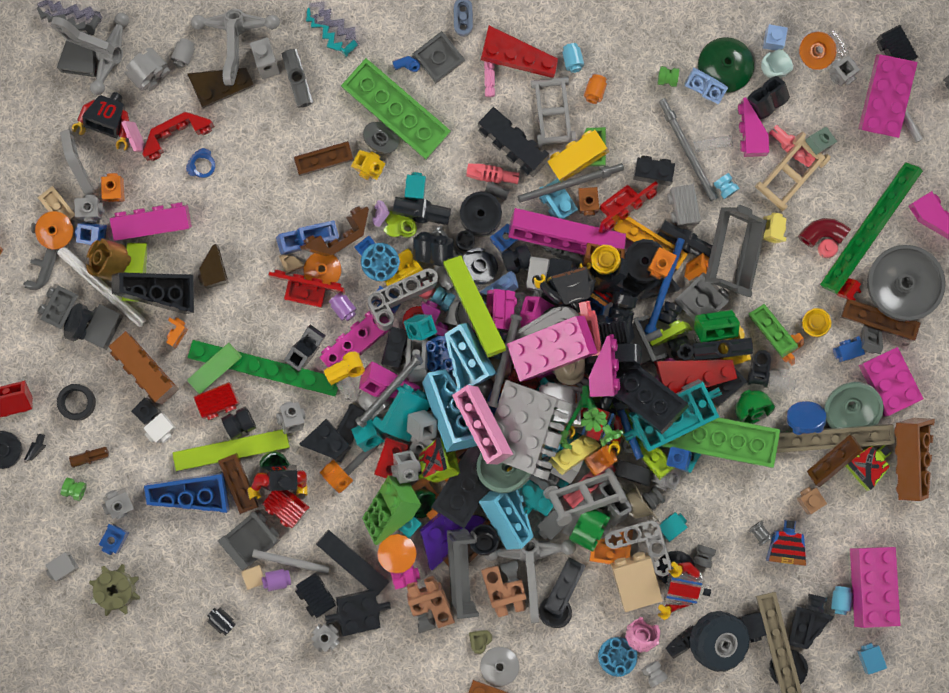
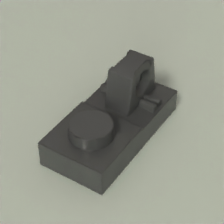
[861,325,883,354]

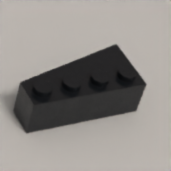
[478,107,550,177]
[112,272,194,314]

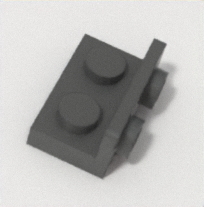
[37,284,78,329]

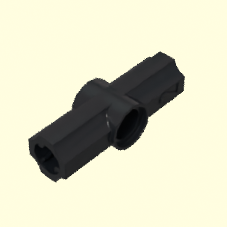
[392,196,451,225]
[657,220,713,258]
[693,338,753,360]

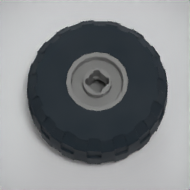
[690,611,750,672]

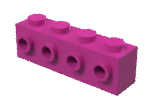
[109,202,192,241]
[319,311,394,367]

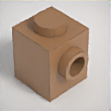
[797,486,827,515]

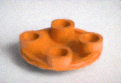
[377,534,416,573]

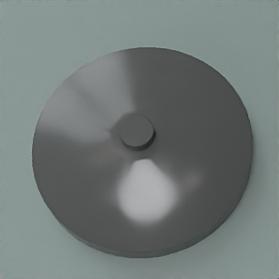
[867,245,946,321]

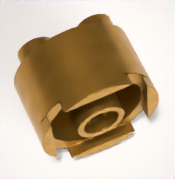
[86,239,131,281]

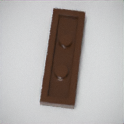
[294,141,354,176]
[807,435,863,487]
[218,453,259,514]

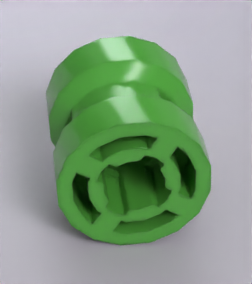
[657,66,679,87]
[61,477,87,501]

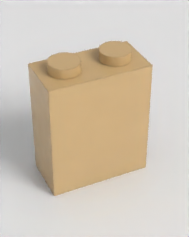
[610,552,663,612]

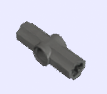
[281,49,313,108]

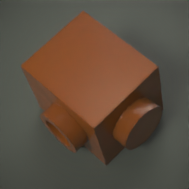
[578,187,599,217]

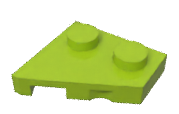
[650,320,692,347]

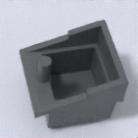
[630,315,669,365]

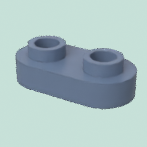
[454,0,473,37]

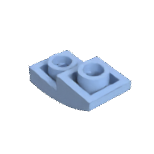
[684,67,728,104]

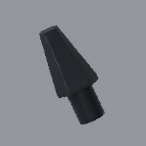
[24,434,46,461]

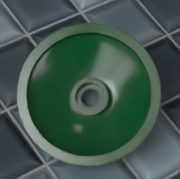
[698,37,754,93]

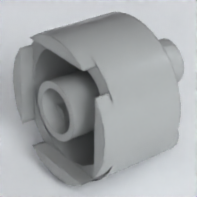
[124,47,171,91]

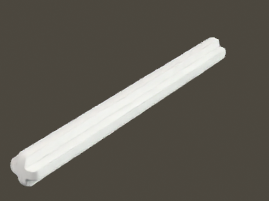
[57,247,146,327]

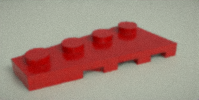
[481,25,558,78]
[655,360,737,393]

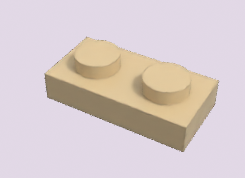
[37,186,75,221]

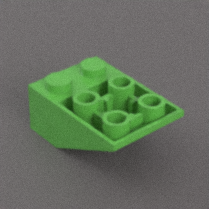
[362,475,421,545]

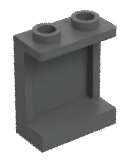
[218,511,280,571]

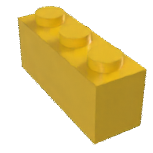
[547,130,609,182]

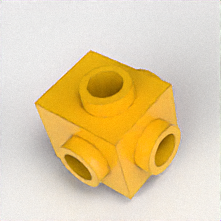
[351,150,386,180]

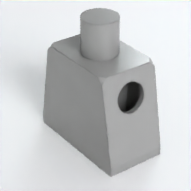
[250,37,280,79]
[526,257,550,299]

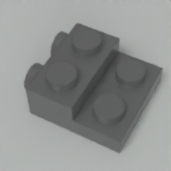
[675,272,730,321]

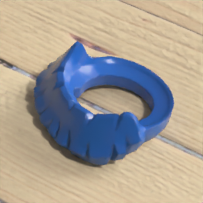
[186,148,215,178]

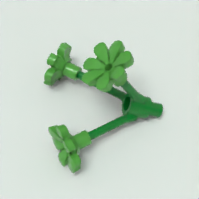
[559,386,624,450]

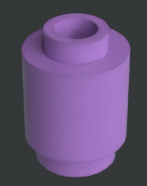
[329,292,357,321]
[262,569,291,592]

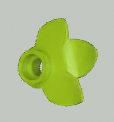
[383,211,417,238]

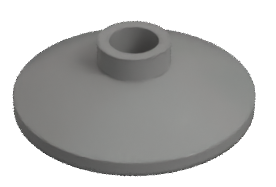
[480,647,519,686]

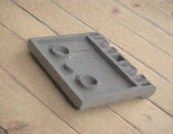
[494,380,572,480]

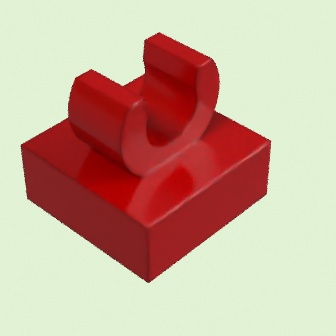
[837,278,861,301]

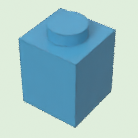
[857,643,887,675]

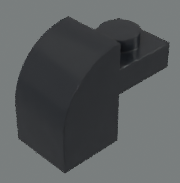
[591,258,628,293]
[284,324,326,371]

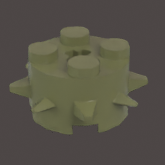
[89,564,140,616]

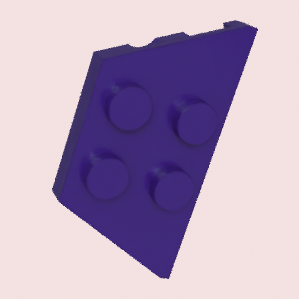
[420,513,486,570]

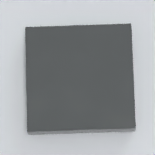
[412,31,465,83]

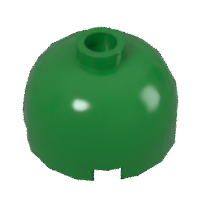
[735,390,775,424]

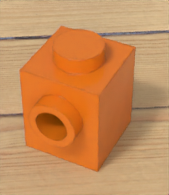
[101,173,125,202]
[647,247,677,279]

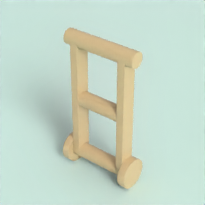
[755,132,831,211]

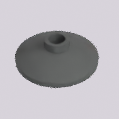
[363,122,399,154]

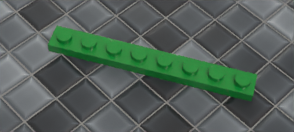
[820,162,923,294]
[188,340,340,397]

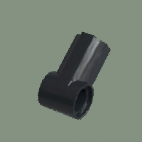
[668,335,695,361]

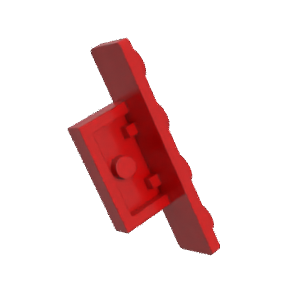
[599,181,658,233]
[268,270,345,308]

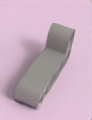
[368,268,438,331]

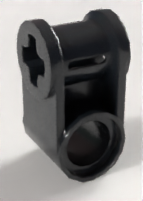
[747,350,771,388]

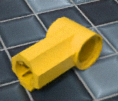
[324,351,365,385]

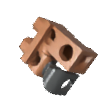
[481,560,526,617]
[407,576,455,634]

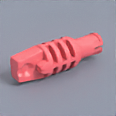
[769,125,816,167]
[466,164,520,185]

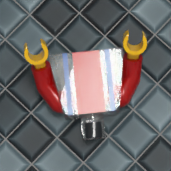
[658,562,712,620]

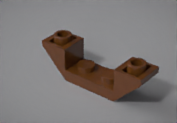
[299,206,369,256]

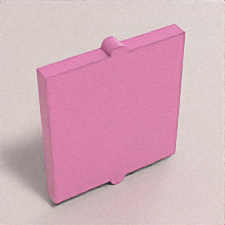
[121,121,145,152]

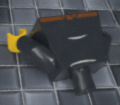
[534,263,596,313]

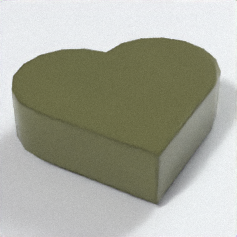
[469,630,492,654]

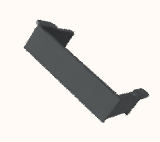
[704,205,767,297]
[447,529,479,619]

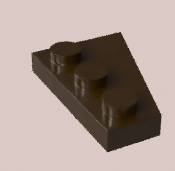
[187,68,254,108]

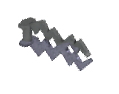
[37,0,103,35]

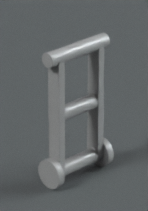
[531,77,576,150]
[543,468,627,526]

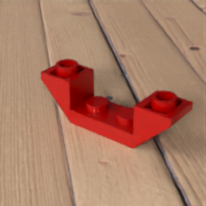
[143,112,215,161]

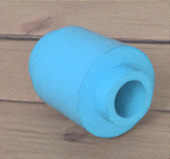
[562,43,585,73]
[831,586,853,615]

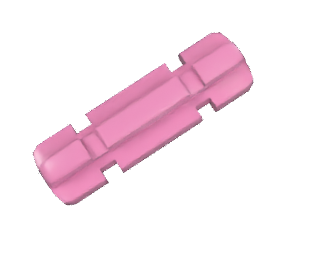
[484,61,495,97]

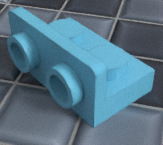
[539,178,578,219]

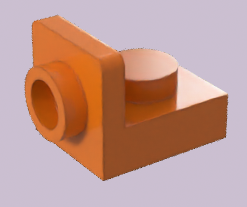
[684,253,710,281]
[166,317,188,348]

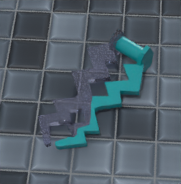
[306,2,360,57]

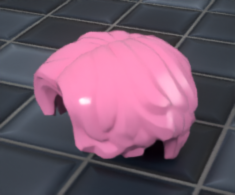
[625,617,660,652]

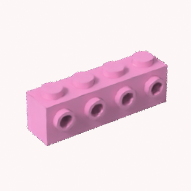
[452,385,513,465]

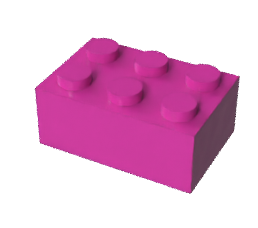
[858,347,924,417]

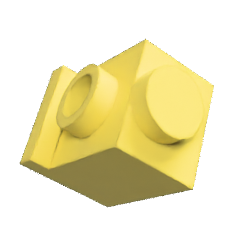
[763,213,787,244]

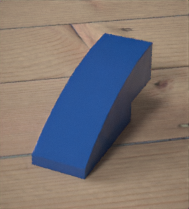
[276,220,339,255]

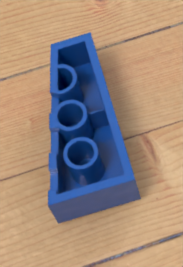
[144,472,230,513]

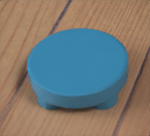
[361,243,400,281]
[598,637,637,677]

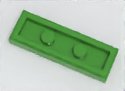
[749,304,798,358]
[187,343,242,394]

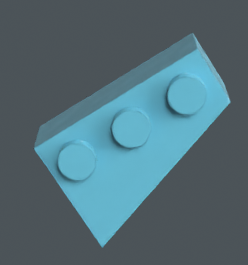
[445,323,497,392]
[479,490,533,550]

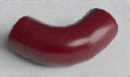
[798,218,851,248]

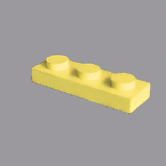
[548,435,601,475]

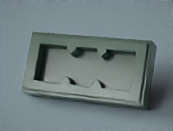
[805,127,838,155]

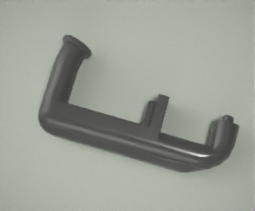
[23,222,59,290]

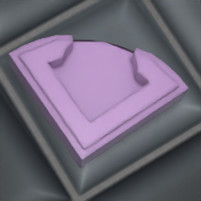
[373,200,390,227]

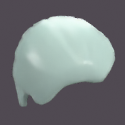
[761,49,794,78]

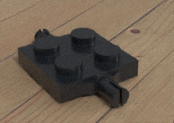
[325,589,391,637]

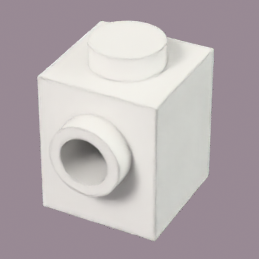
[144,413,176,443]

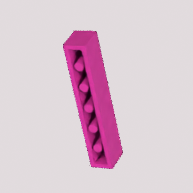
[508,208,626,255]

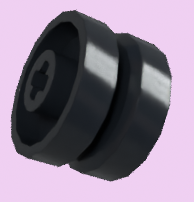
[460,191,502,237]
[624,239,662,284]

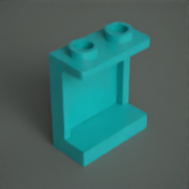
[372,383,430,442]

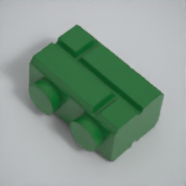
[694,310,740,342]

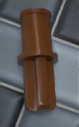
[69,447,109,468]

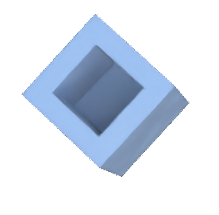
[763,24,788,51]

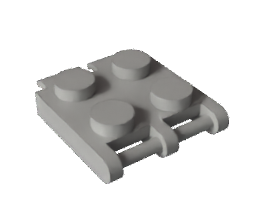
[539,382,583,427]

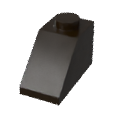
[198,244,229,289]

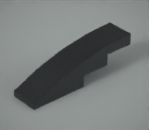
[316,529,390,596]

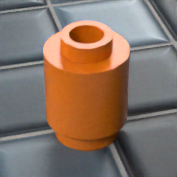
[584,74,607,104]

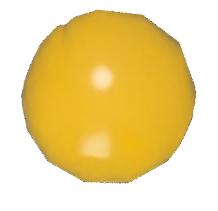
[591,245,621,274]
[802,308,832,337]

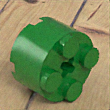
[569,509,610,552]

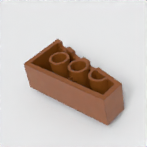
[108,331,179,404]
[894,418,935,501]

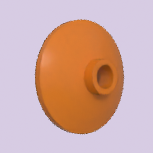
[799,32,837,70]
[35,211,74,250]
[303,253,341,285]

